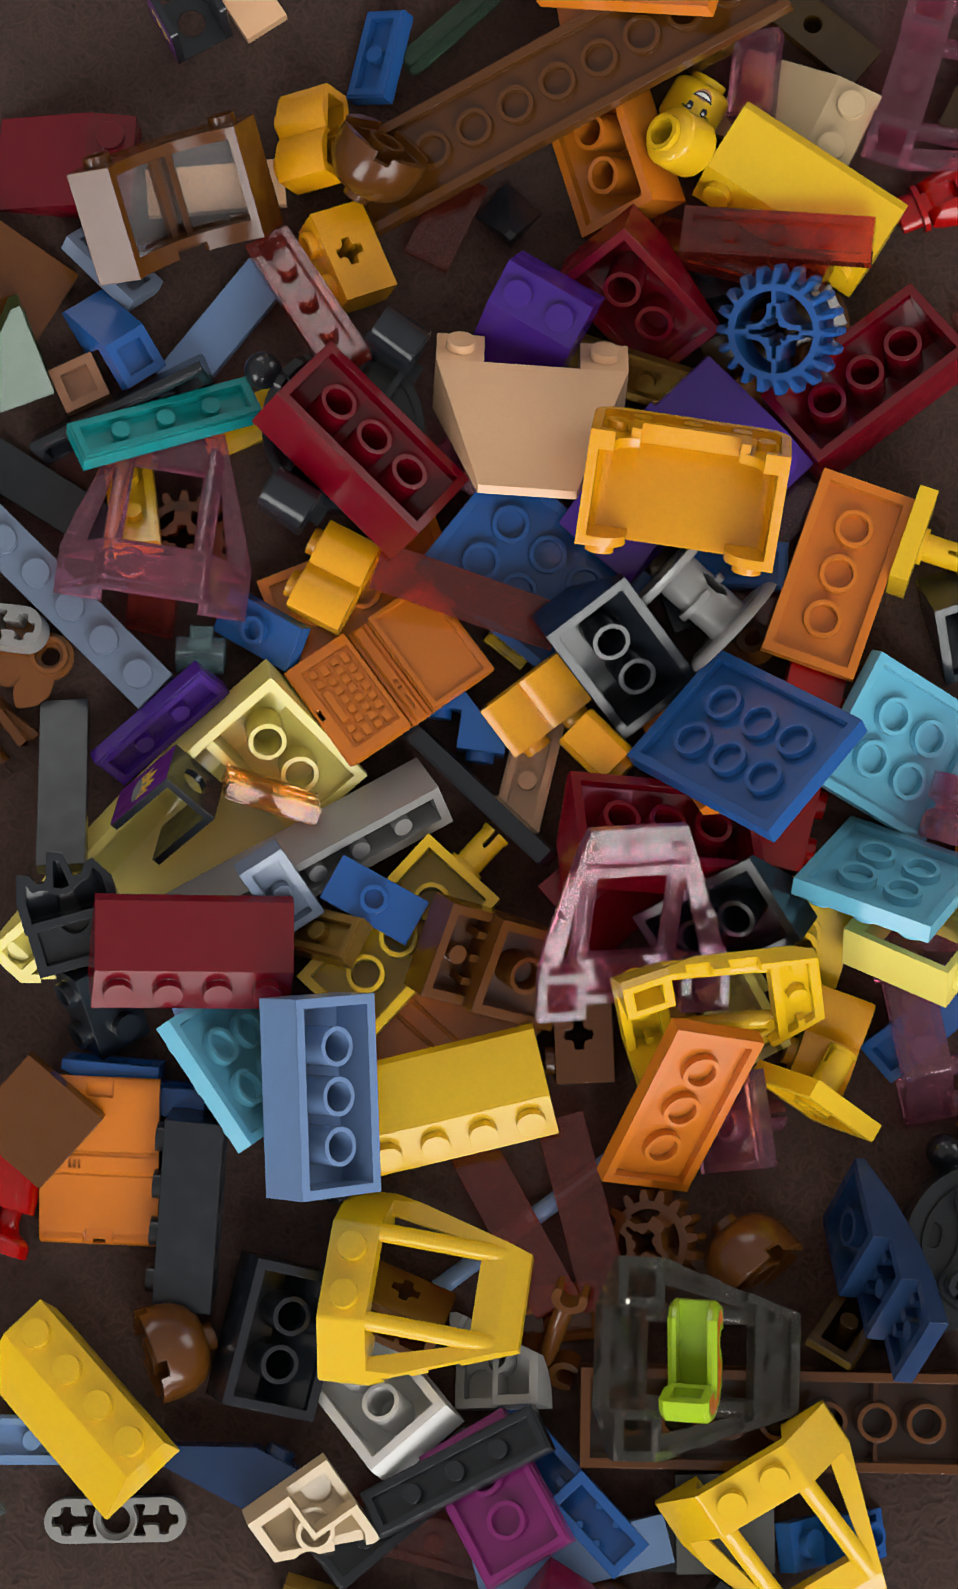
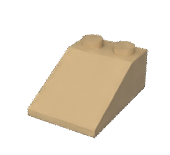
[715,51,882,166]

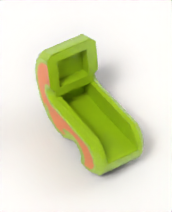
[658,1298,723,1424]

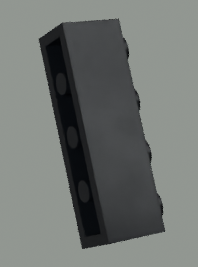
[145,1107,229,1315]

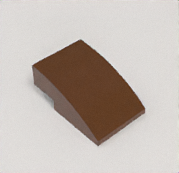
[404,892,583,1031]

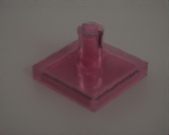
[700,1068,787,1174]

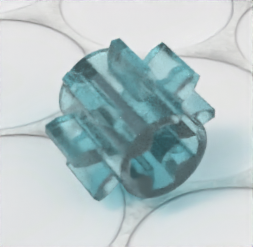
[175,625,227,674]

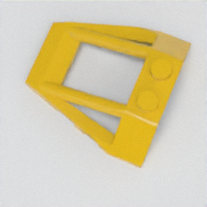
[610,946,825,1086]
[316,1192,534,1386]
[655,1400,887,1589]

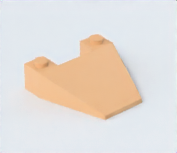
[432,331,629,499]

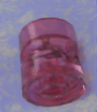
[917,770,958,846]

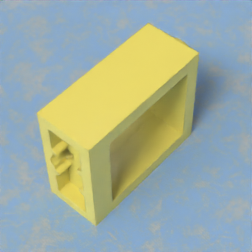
[842,907,958,1008]

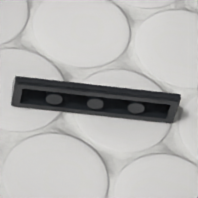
[29,354,215,465]

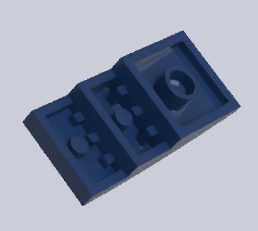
[823,1158,949,1383]

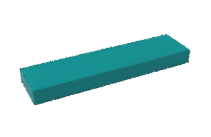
[66,376,262,471]

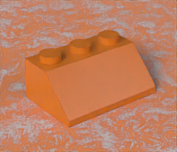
[552,89,686,238]

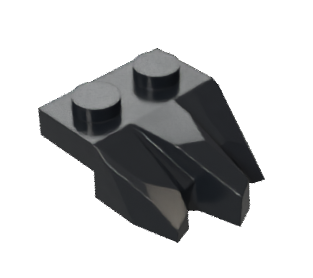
[16,850,119,979]

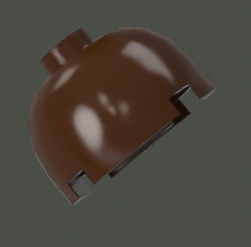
[331,114,428,205]
[704,1213,803,1307]
[132,1303,218,1404]

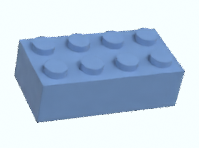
[259,992,381,1202]

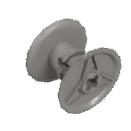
[638,548,777,672]

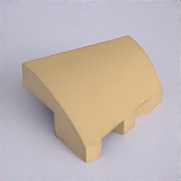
[242,1453,379,1563]

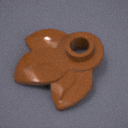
[0,621,75,708]

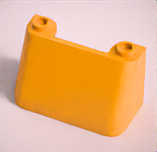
[574,406,792,577]

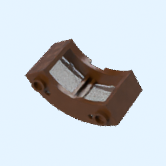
[67,110,284,286]

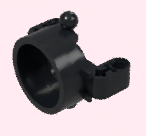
[244,304,431,535]

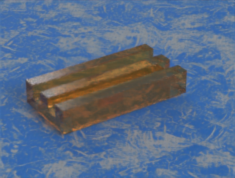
[221,764,322,826]

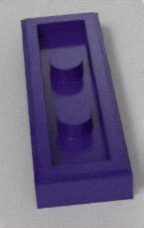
[90,660,230,785]

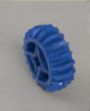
[715,263,847,396]

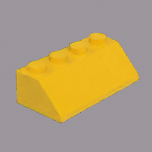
[692,101,908,297]
[377,1023,559,1176]
[0,1299,180,1520]

